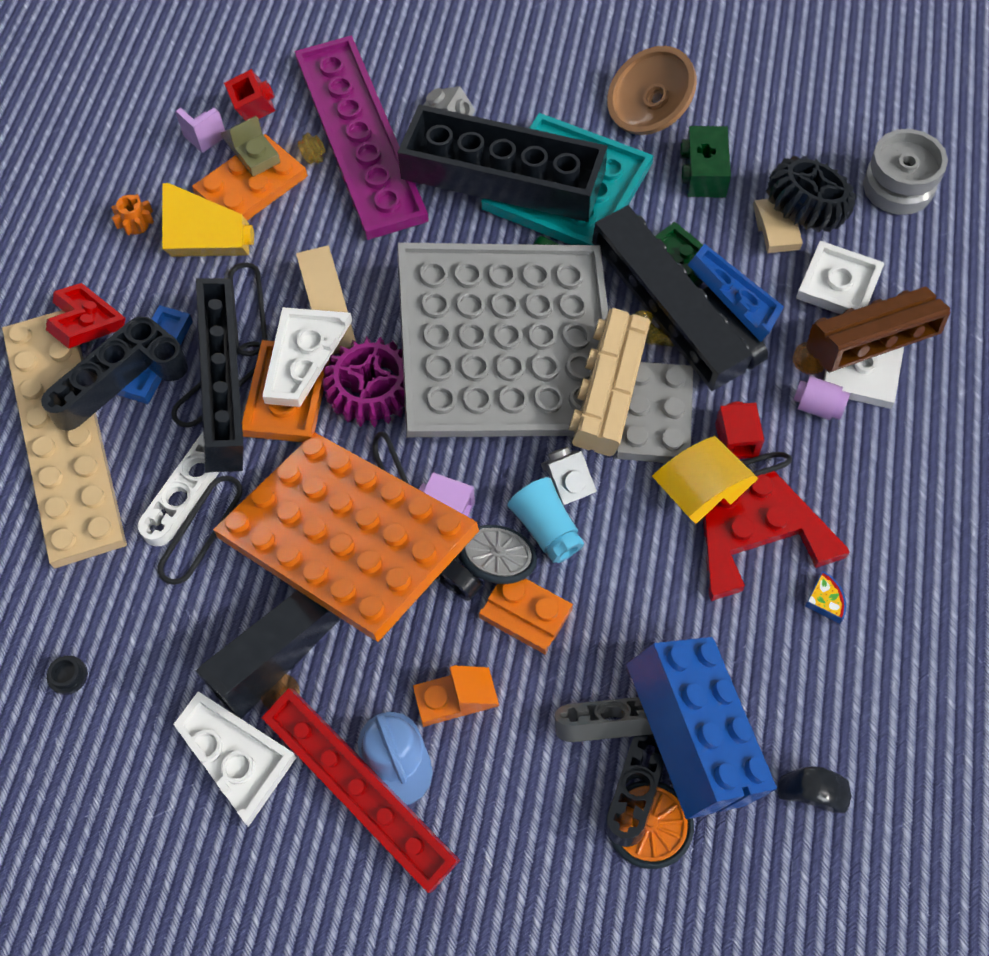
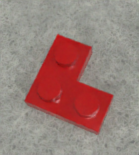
[46,283,126,349]

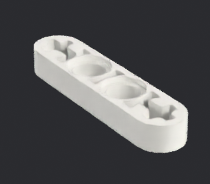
[138,432,219,547]

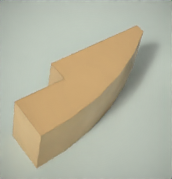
[296,245,356,355]

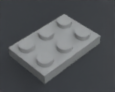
[617,362,693,463]

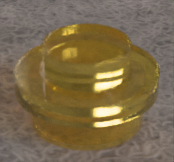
[298,132,326,164]

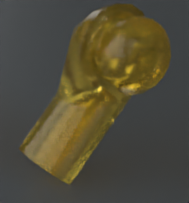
[635,310,675,347]

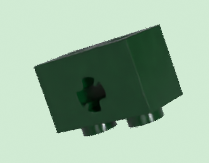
[680,126,731,198]

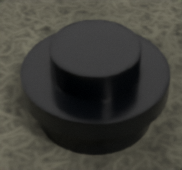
[47,656,88,695]

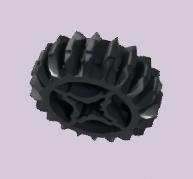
[766,156,857,232]

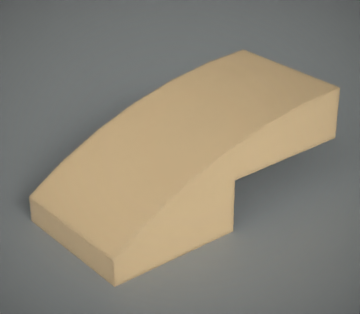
[753,199,803,254]

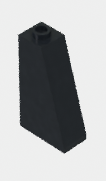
[196,590,340,719]

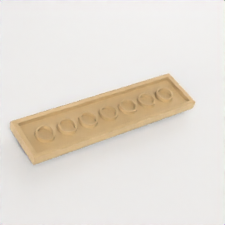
[2,310,127,569]

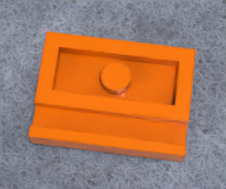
[479,578,573,655]

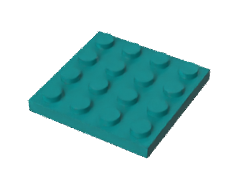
[482,113,654,245]

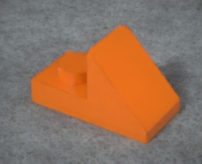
[413,665,499,727]

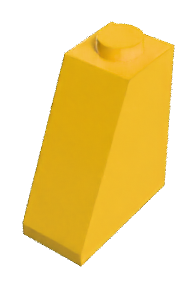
[162,183,254,257]

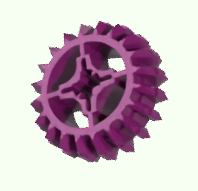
[323,336,405,427]

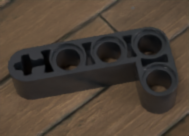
[41,316,188,431]

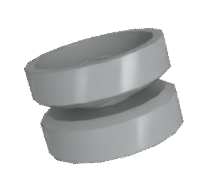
[863,129,948,215]

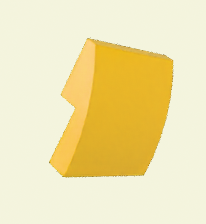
[652,436,758,524]

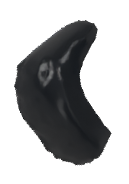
[777,766,852,813]

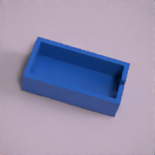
[626,637,777,819]

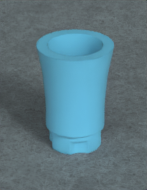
[507,477,584,563]

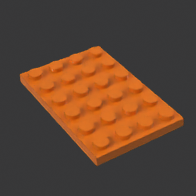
[213,432,479,642]

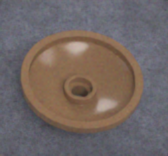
[607,46,697,135]

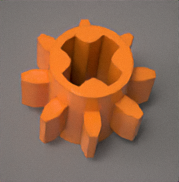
[111,194,154,235]

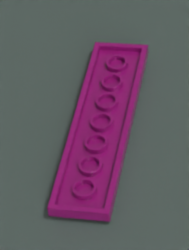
[294,35,429,240]

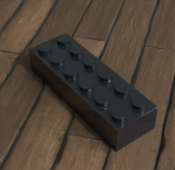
[397,104,608,222]

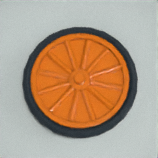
[606,780,694,869]

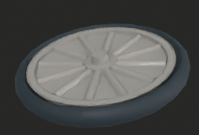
[459,525,537,584]

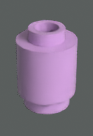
[793,376,850,420]

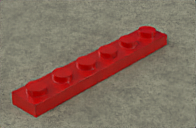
[261,688,461,893]

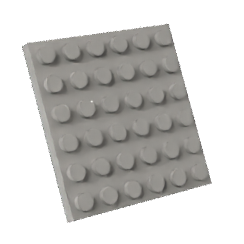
[397,243,608,437]

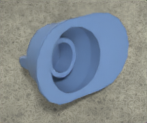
[357,712,433,805]

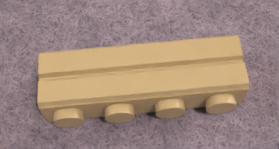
[568,308,650,457]

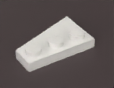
[262,307,352,407]
[173,691,297,827]

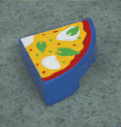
[805,571,846,624]

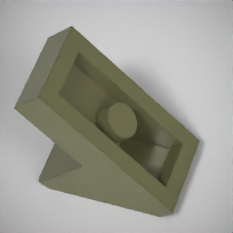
[221,116,281,177]

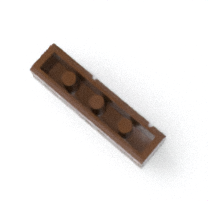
[806,286,951,373]

